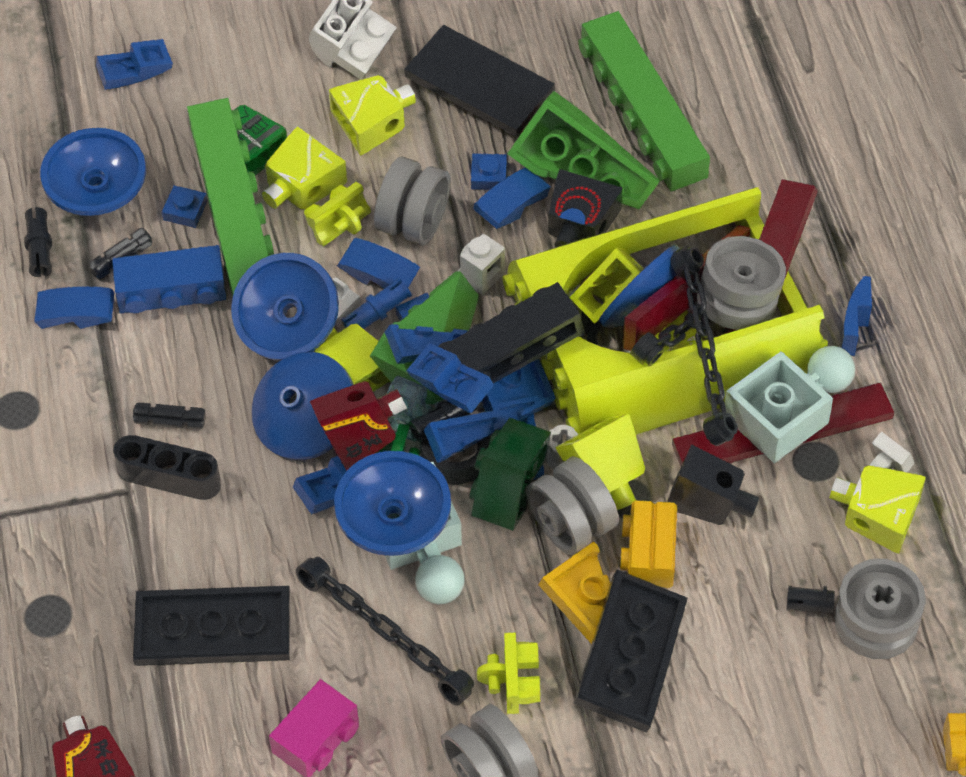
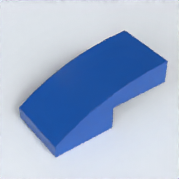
[96,39,173,90]
[473,168,551,229]
[337,238,420,288]
[840,276,872,356]
[34,286,115,329]
[406,343,494,413]
[293,456,347,515]

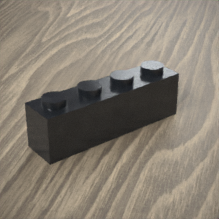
[438,282,585,384]

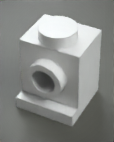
[458,233,506,295]

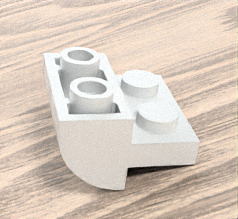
[309,0,397,80]

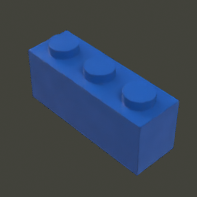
[112,245,227,314]

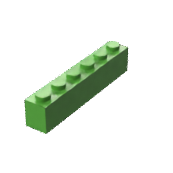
[578,11,710,192]
[187,98,274,298]

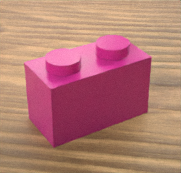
[269,679,359,777]

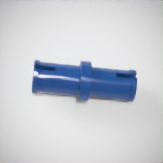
[340,277,412,329]

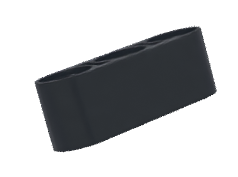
[113,435,221,500]

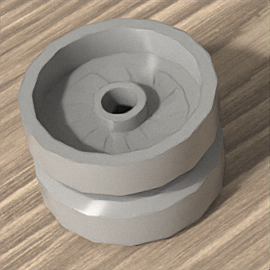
[374,156,451,245]
[697,236,786,330]
[526,456,619,556]
[834,559,926,659]
[441,704,538,777]

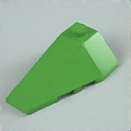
[507,91,660,209]
[370,271,479,404]

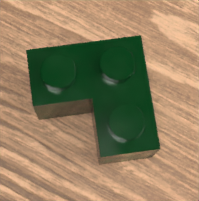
[469,417,551,531]

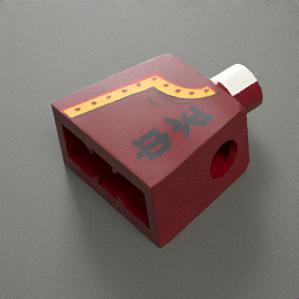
[310,381,407,470]
[52,716,135,777]

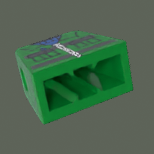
[235,105,287,176]

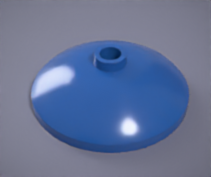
[40,128,146,216]
[598,244,680,328]
[231,253,339,361]
[251,352,354,460]
[334,451,451,556]

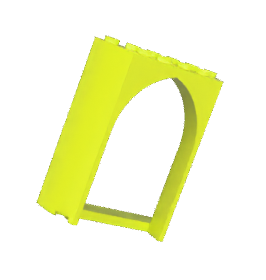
[502,187,828,435]

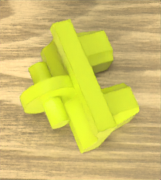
[304,182,371,247]
[477,632,540,714]

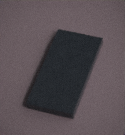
[404,24,555,137]
[573,569,688,733]
[133,585,290,666]

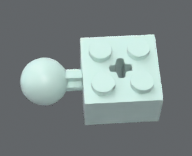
[725,346,855,464]
[385,462,464,604]

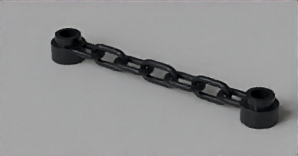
[670,246,738,446]
[630,312,711,366]
[295,556,474,706]

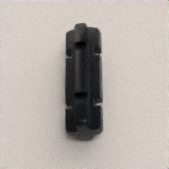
[88,228,152,280]
[133,402,206,430]

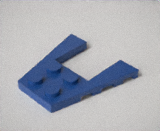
[384,324,556,463]

